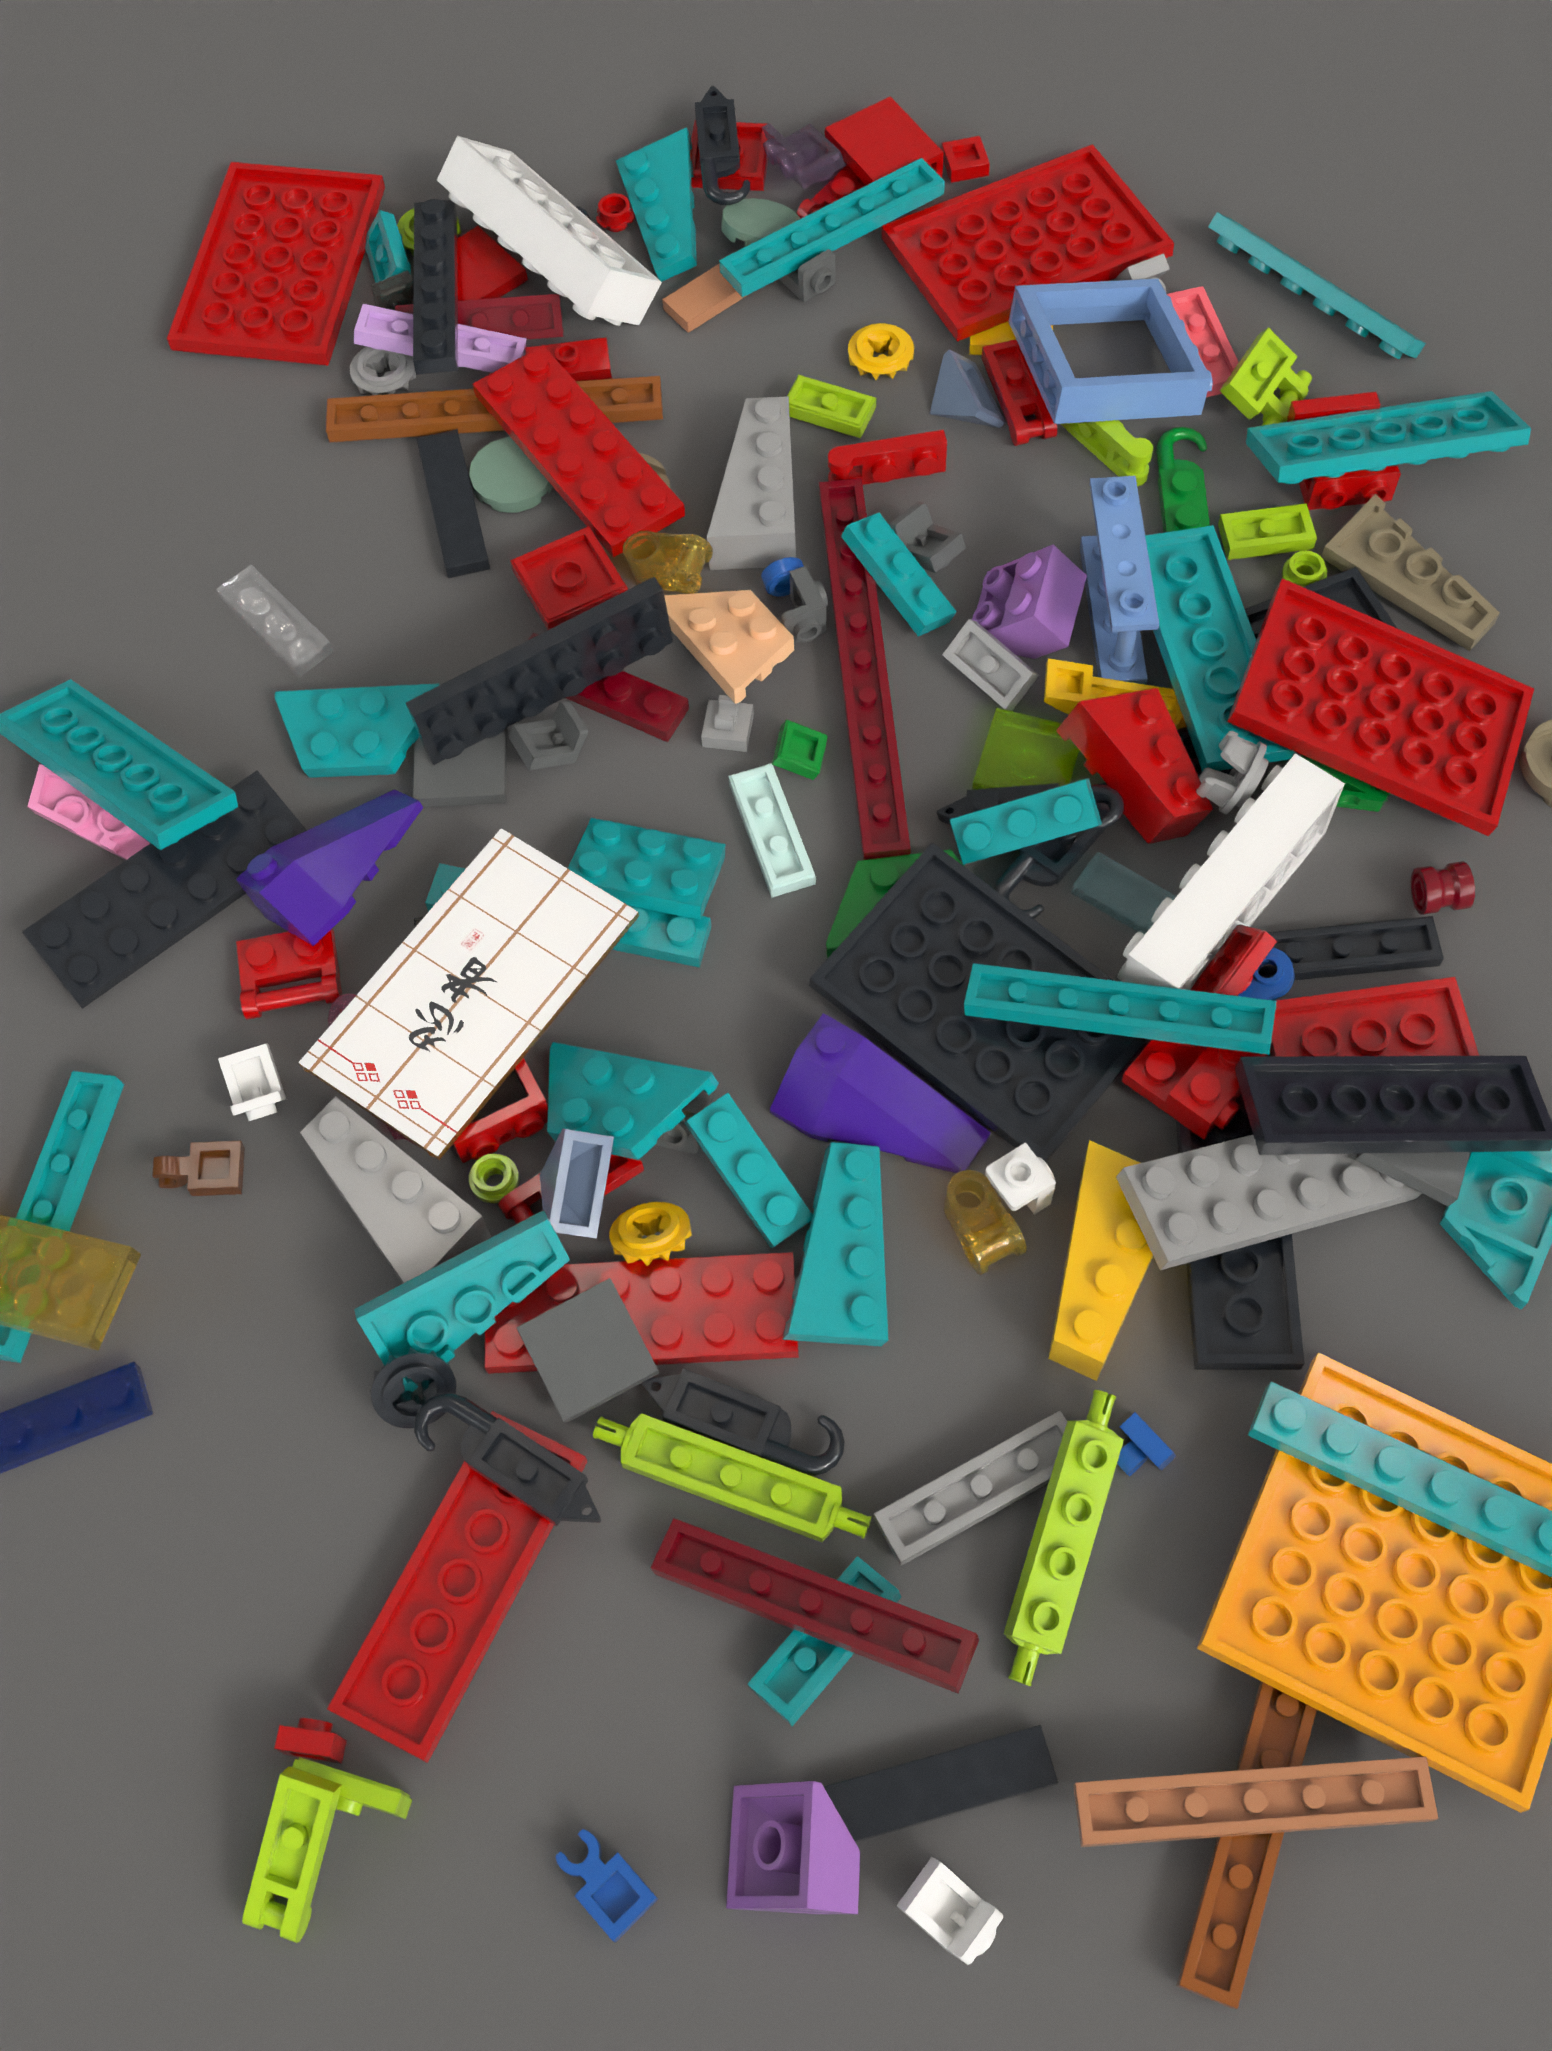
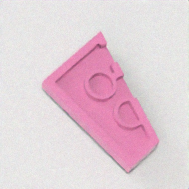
[27,764,150,860]

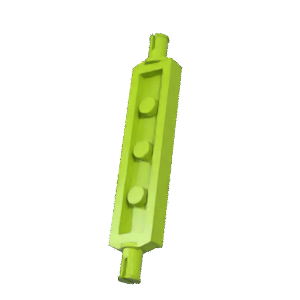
[1003,1390,1124,1686]
[593,1413,872,1543]

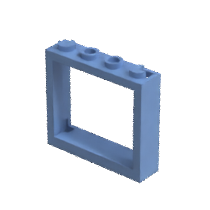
[1009,279,1213,424]

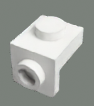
[218,1043,286,1121]
[985,1142,1056,1215]
[897,1857,1003,1965]

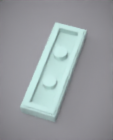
[728,763,816,898]

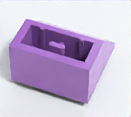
[972,545,1087,659]

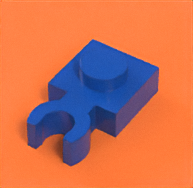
[555,1829,658,1943]

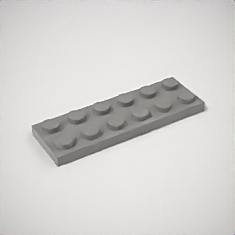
[1116,1135,1422,1270]

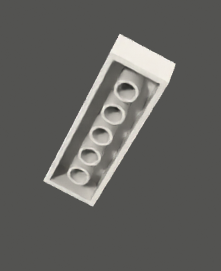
[437,136,662,326]
[1117,753,1345,990]

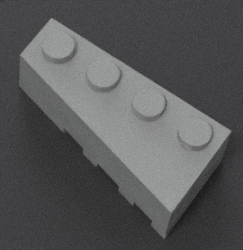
[707,396,796,570]
[300,1096,491,1283]

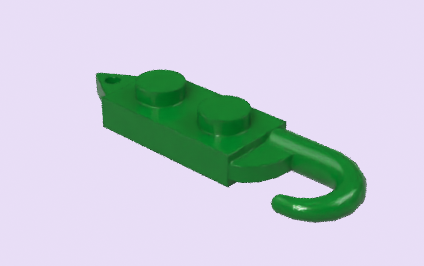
[1156,427,1210,533]

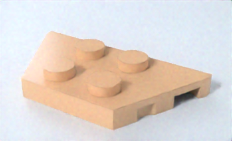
[664,590,794,704]

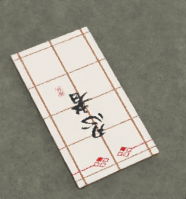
[298,828,639,1160]

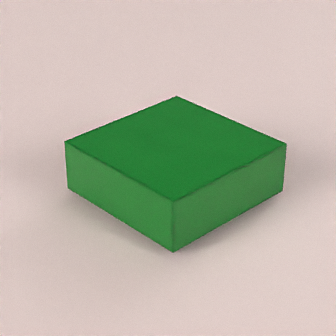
[772,719,828,780]

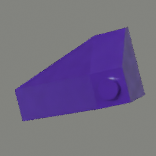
[236,789,423,946]
[770,1013,991,1175]

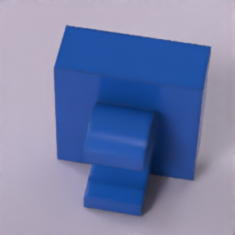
[1117,1412,1176,1477]

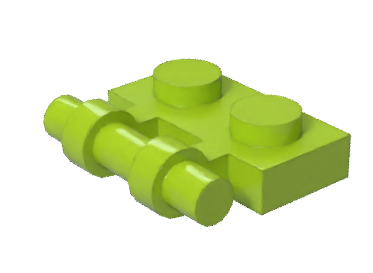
[1219,327,1312,426]

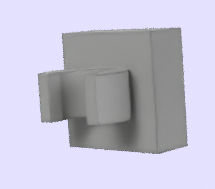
[1113,254,1170,292]
[701,695,754,752]

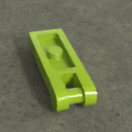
[1060,420,1153,486]
[242,1766,342,1943]

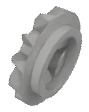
[350,347,416,395]

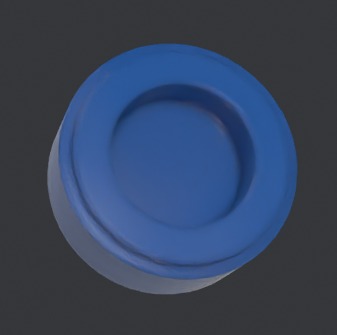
[761,557,804,597]

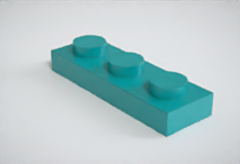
[841,512,957,637]
[950,778,1102,865]
[684,1093,813,1248]
[748,1556,902,1726]

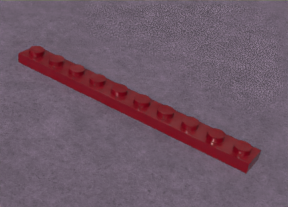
[819,478,911,860]

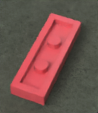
[1167,286,1239,397]

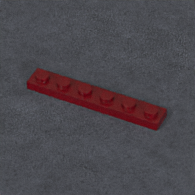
[650,1518,979,1694]

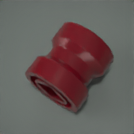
[1411,861,1475,915]

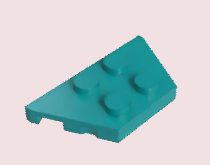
[274,683,440,778]
[547,1042,719,1160]
[1439,1149,1552,1310]

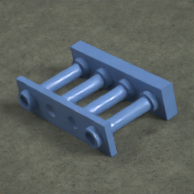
[1080,476,1159,685]

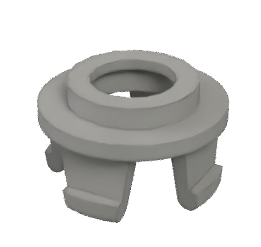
[1196,731,1269,814]

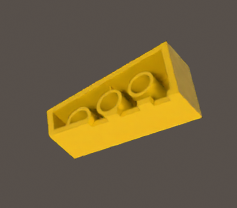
[1048,1140,1153,1381]

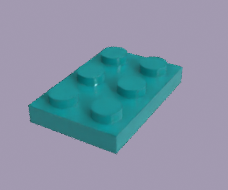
[568,818,726,920]

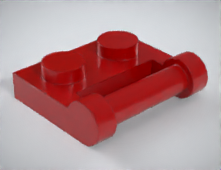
[236,928,343,1020]

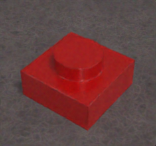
[941,136,990,183]
[274,1718,347,1764]

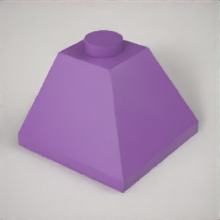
[726,1781,860,1914]

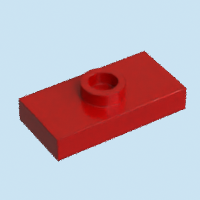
[525,337,612,381]
[1190,924,1277,996]

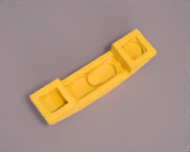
[1044,658,1187,729]

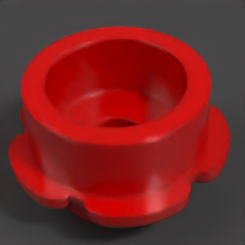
[596,193,635,232]

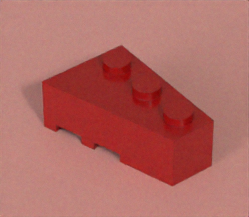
[1056,688,1213,844]

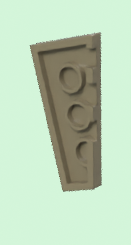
[1321,494,1500,651]

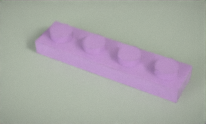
[354,304,527,373]

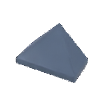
[930,349,1006,428]
[540,1128,614,1239]

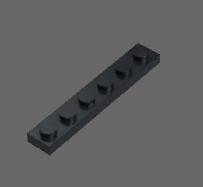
[413,199,458,375]

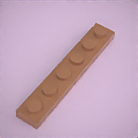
[1073,1757,1439,1847]

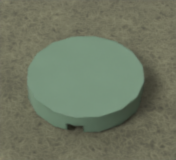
[721,198,801,247]
[469,437,553,513]

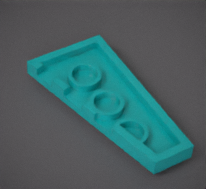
[615,127,697,282]
[782,1142,888,1347]
[354,1210,570,1393]

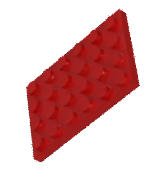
[881,144,1174,342]
[167,162,385,366]
[1227,578,1535,837]

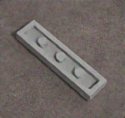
[873,1411,1067,1566]

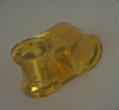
[623,531,713,594]
[944,1170,1027,1275]

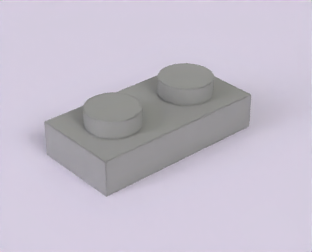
[942,619,1040,712]

